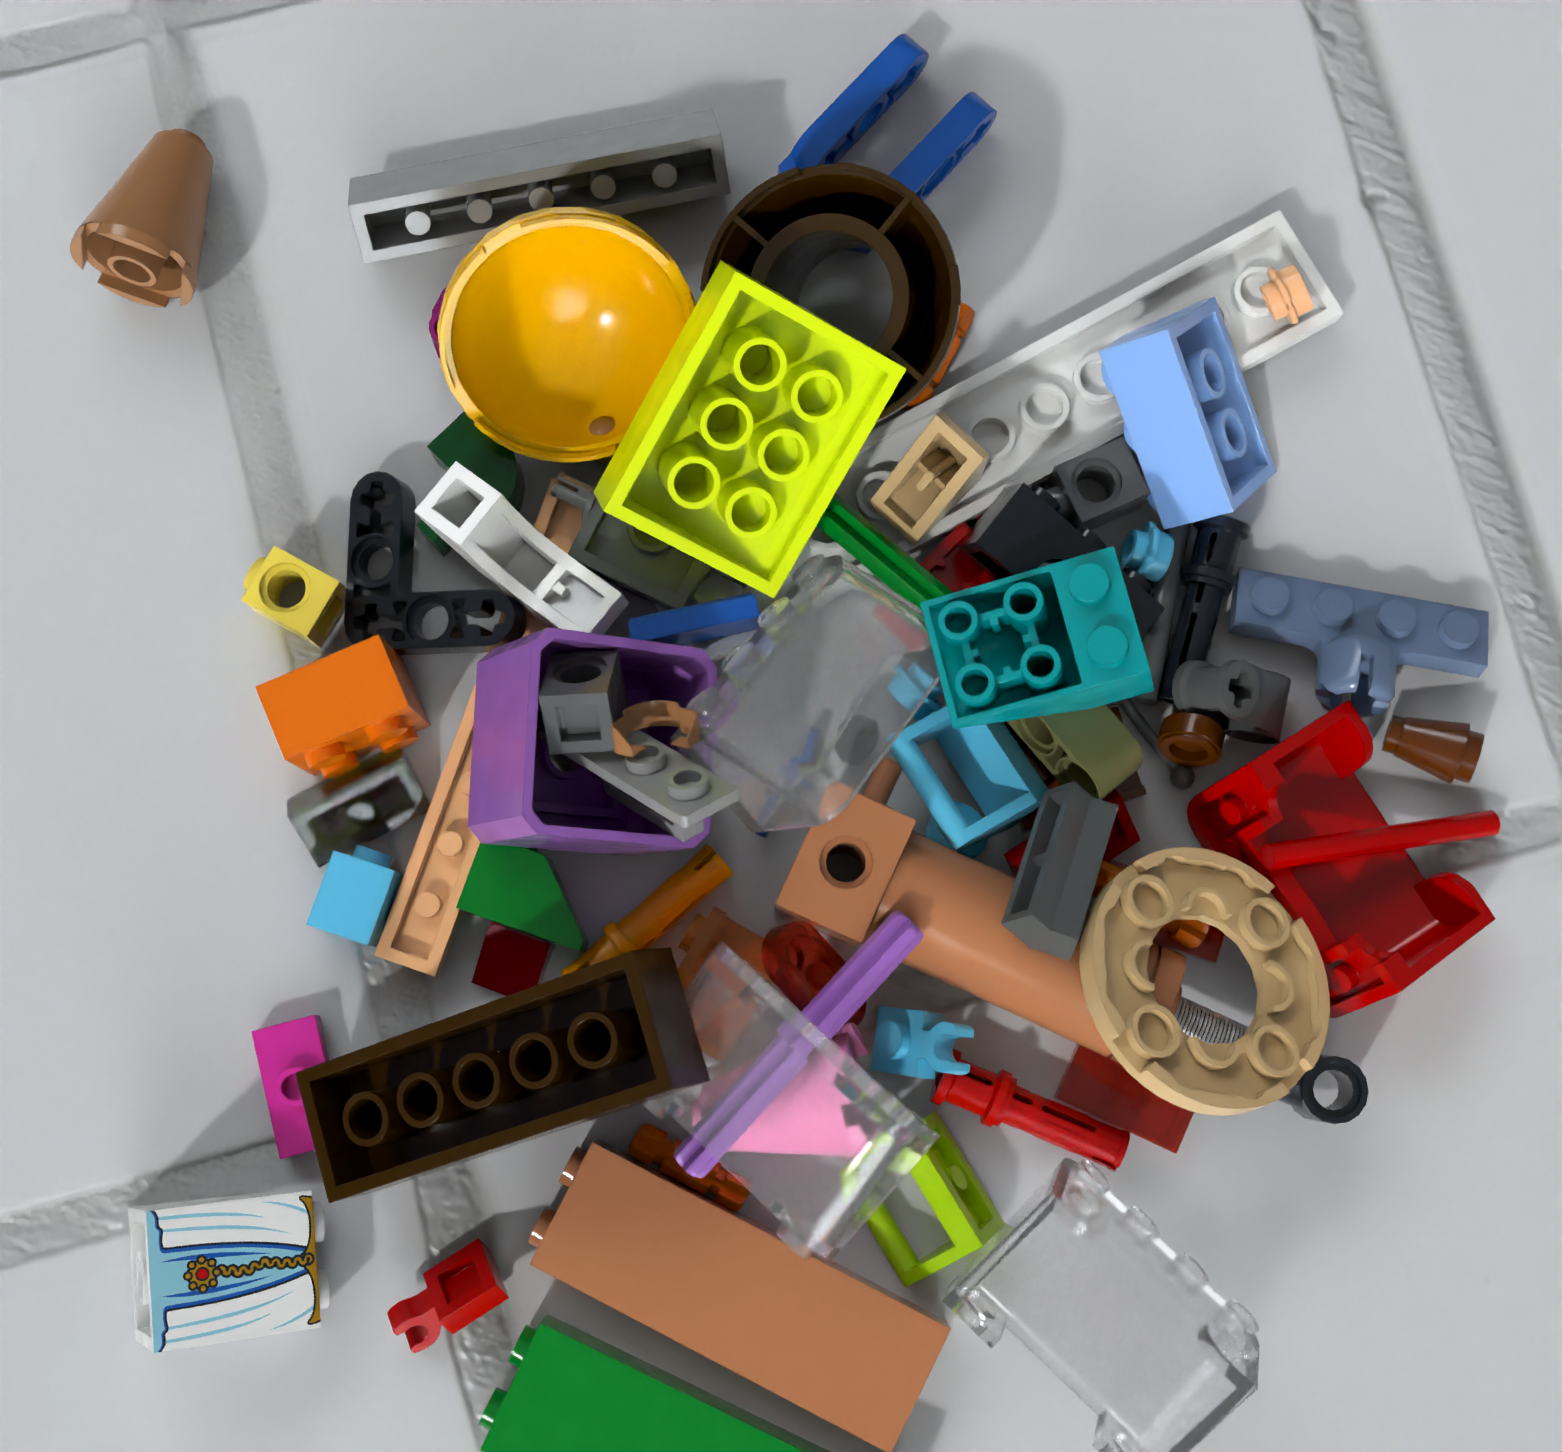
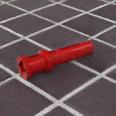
[929,1048,1130,1172]

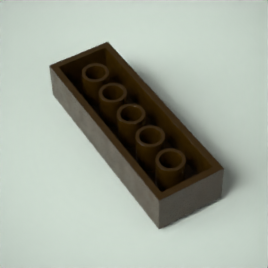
[295,947,710,1203]

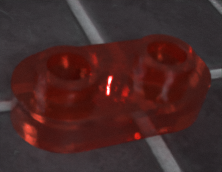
[761,921,867,1026]

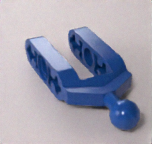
[778,34,997,254]

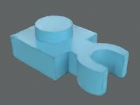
[871,1006,975,1080]

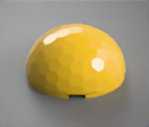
[437,207,696,462]

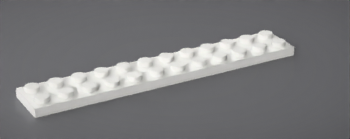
[653,210,1344,662]

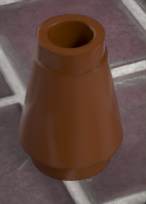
[1381,714,1484,784]

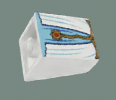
[128,1189,329,1353]

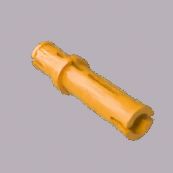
[560,844,734,975]

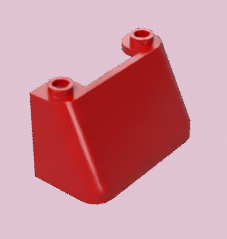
[1187,700,1496,1018]

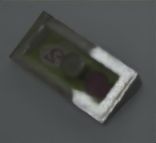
[287,748,431,868]

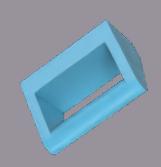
[885,705,1048,852]

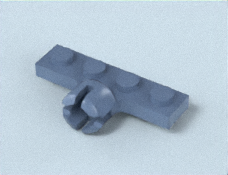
[1229,567,1489,718]

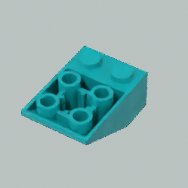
[920,546,1154,729]

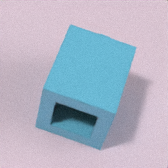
[306,844,404,947]

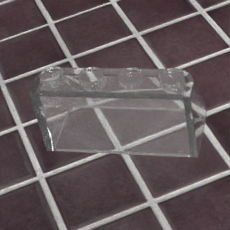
[670,554,940,833]

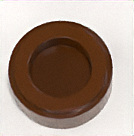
[1157,712,1225,767]

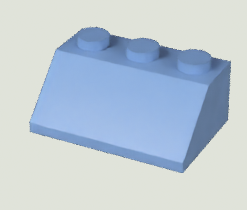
[1099,296,1277,530]

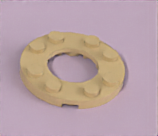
[1079,847,1330,1116]

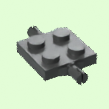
[551,471,748,610]

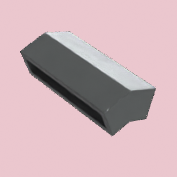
[1001,781,1119,961]

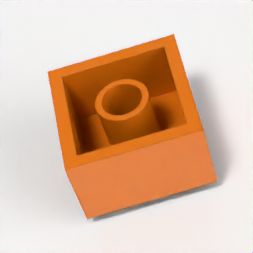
[255,634,431,779]

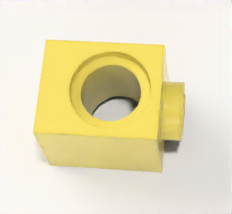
[241,545,347,648]

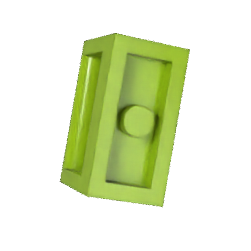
[836,1110,1005,1287]

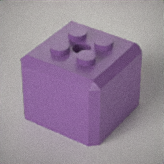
[467,627,717,856]

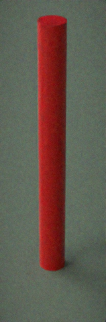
[1261,810,1500,870]

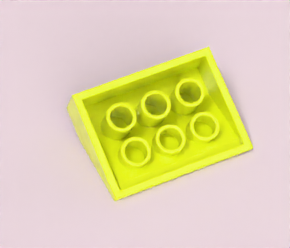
[594,260,906,598]

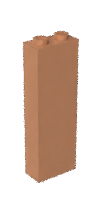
[528,1139,951,1452]

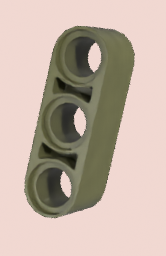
[1006,705,1143,800]

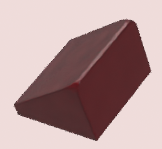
[471,921,556,996]

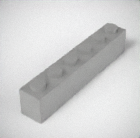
[348,109,731,264]

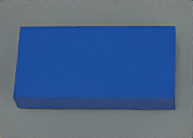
[627,592,761,646]

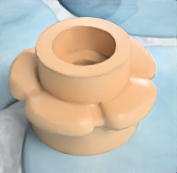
[1259,264,1314,325]

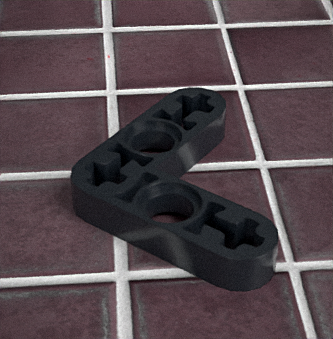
[344,471,527,655]

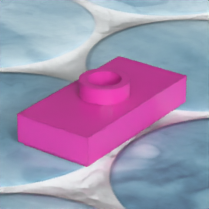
[251,1015,330,1159]

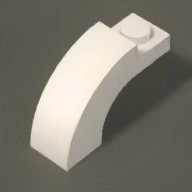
[414,461,629,635]

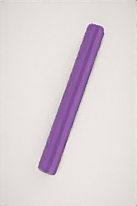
[674,910,923,1178]

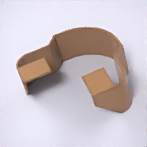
[611,700,701,757]

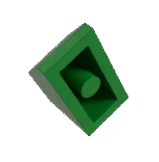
[456,842,590,953]

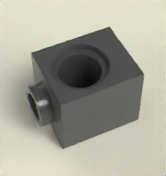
[1046,437,1151,530]
[538,649,628,755]

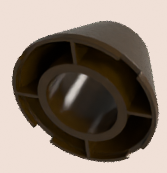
[700,162,961,422]

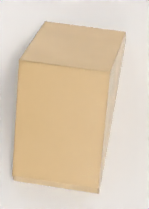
[868,411,989,546]

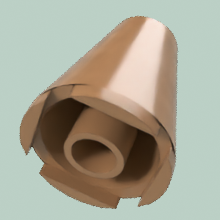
[70,129,213,308]

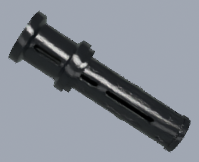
[1158,515,1251,706]

